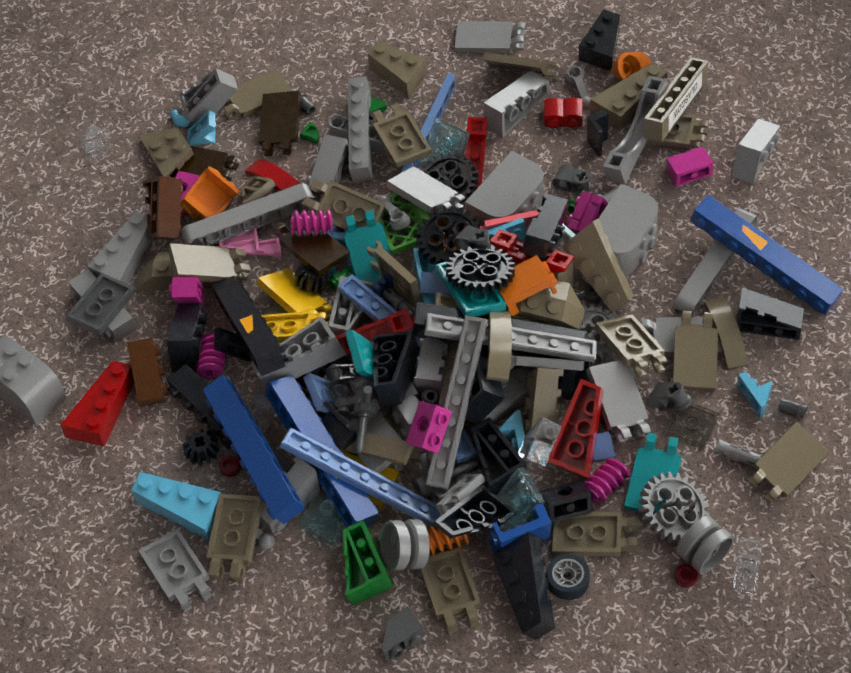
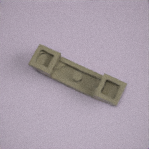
[703,297,748,370]
[486,310,512,382]

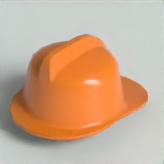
[610,52,651,81]

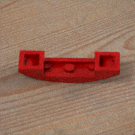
[465,117,487,188]
[245,159,301,191]
[490,229,574,273]
[335,308,412,356]

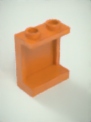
[181,166,239,221]
[497,255,558,316]

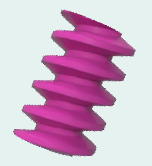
[291,210,332,236]
[197,333,226,380]
[583,458,631,506]

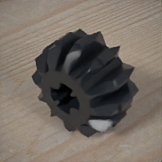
[294,263,329,294]
[183,428,220,466]

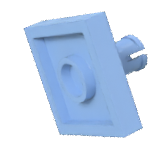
[303,372,350,418]

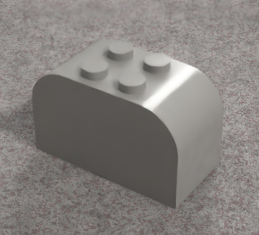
[465,151,543,226]
[599,184,658,276]
[0,335,67,426]

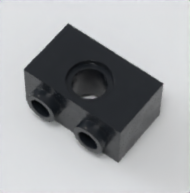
[539,481,592,522]

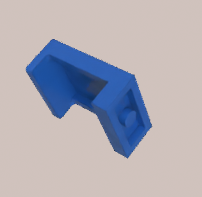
[489,503,552,553]

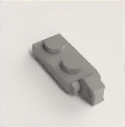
[436,473,485,516]

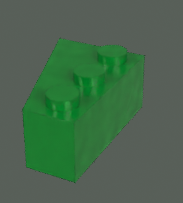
[343,520,394,605]

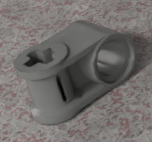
[552,165,591,195]
[453,225,493,251]
[325,364,367,393]
[648,382,692,411]

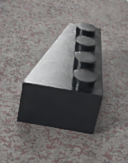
[373,331,419,406]
[492,532,555,639]

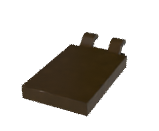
[259,90,301,156]
[170,145,239,182]
[275,213,350,276]

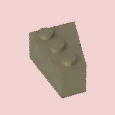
[368,41,427,98]
[523,368,564,439]

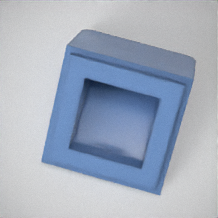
[593,432,615,462]

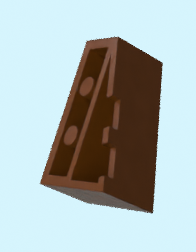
[143,176,183,240]
[127,338,168,407]

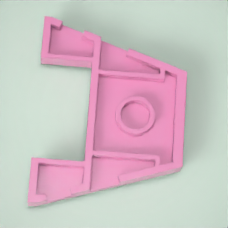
[219,193,282,257]

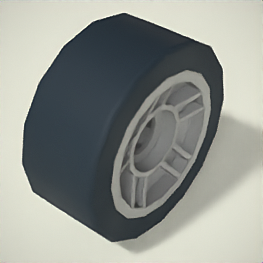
[546,554,590,600]

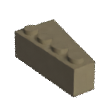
[590,63,667,131]
[561,218,634,313]

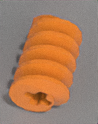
[428,526,469,555]

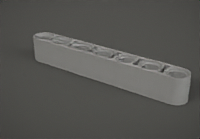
[181,183,316,246]
[673,208,758,317]

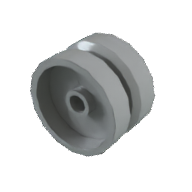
[676,515,735,575]
[380,519,430,571]

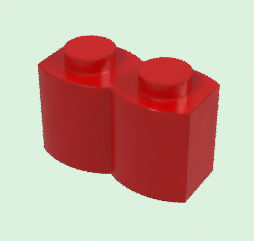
[544,98,583,128]

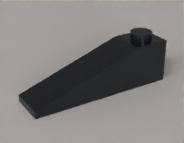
[433,485,517,538]

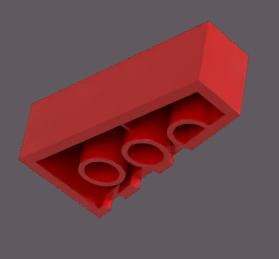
[60,360,134,447]
[546,379,604,479]

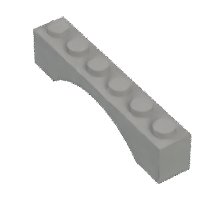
[348,76,372,183]
[603,76,668,184]

